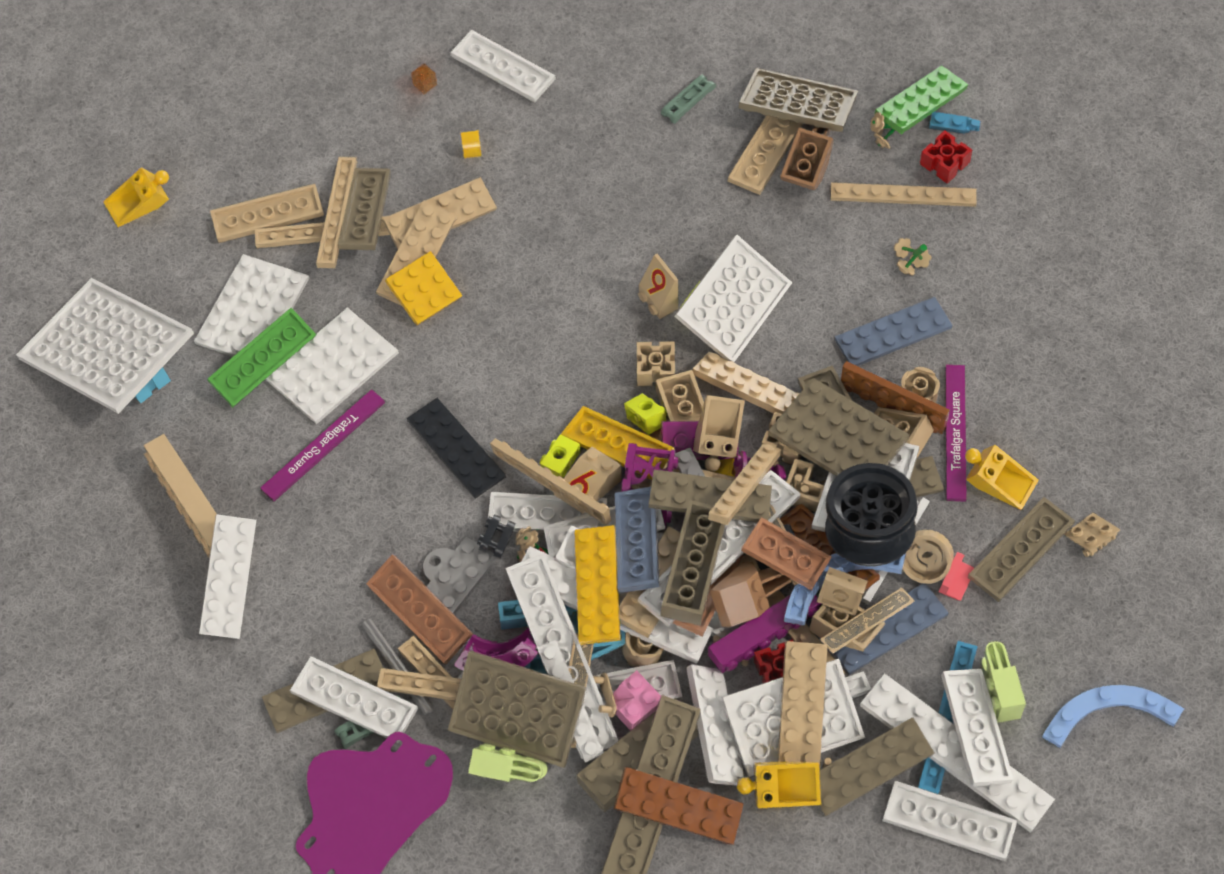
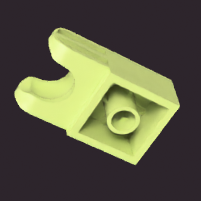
[981,641,1026,723]
[468,743,548,782]

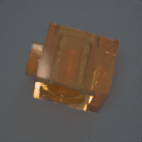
[411,64,437,95]

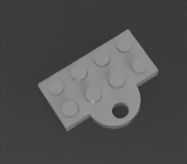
[423,537,498,614]

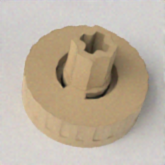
[903,530,954,584]

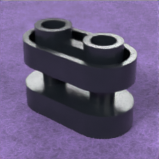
[477,514,516,559]

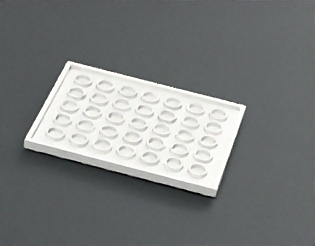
[16,278,194,414]

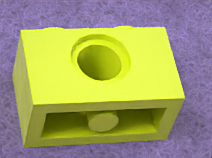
[624,393,667,435]
[540,434,581,478]

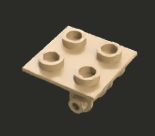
[1064,513,1120,557]

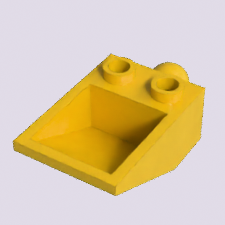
[103,167,169,227]
[965,445,1039,510]
[737,762,821,808]

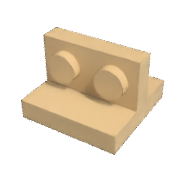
[817,567,868,616]

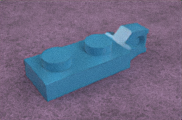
[929,112,981,134]

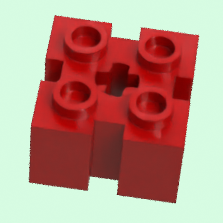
[920,130,973,184]
[754,639,794,683]

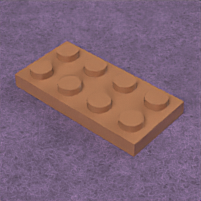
[741,517,832,591]

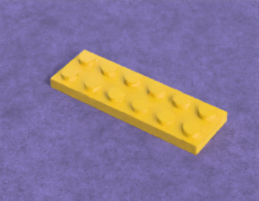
[561,406,674,480]
[575,525,621,645]

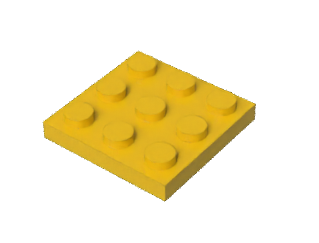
[385,251,463,326]

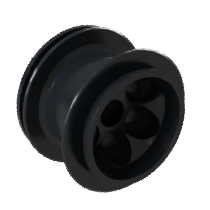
[825,463,918,566]

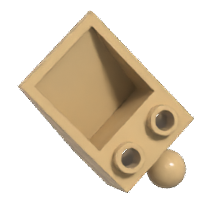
[693,395,745,472]

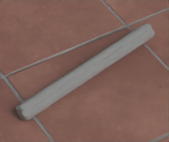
[362,619,433,715]

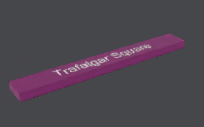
[945,364,967,502]
[260,389,385,502]

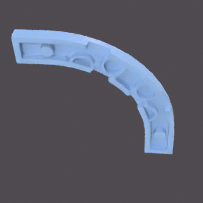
[784,553,906,626]
[1042,685,1184,748]

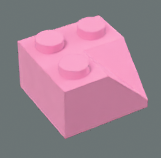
[613,671,661,731]

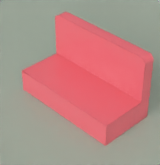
[938,552,974,601]

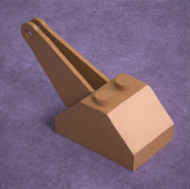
[780,127,834,191]
[710,562,792,627]

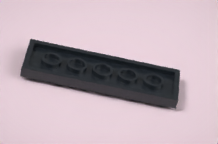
[407,398,506,499]

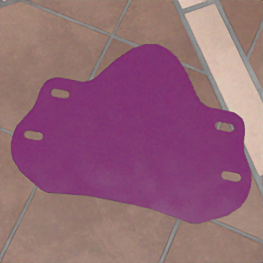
[296,732,453,874]

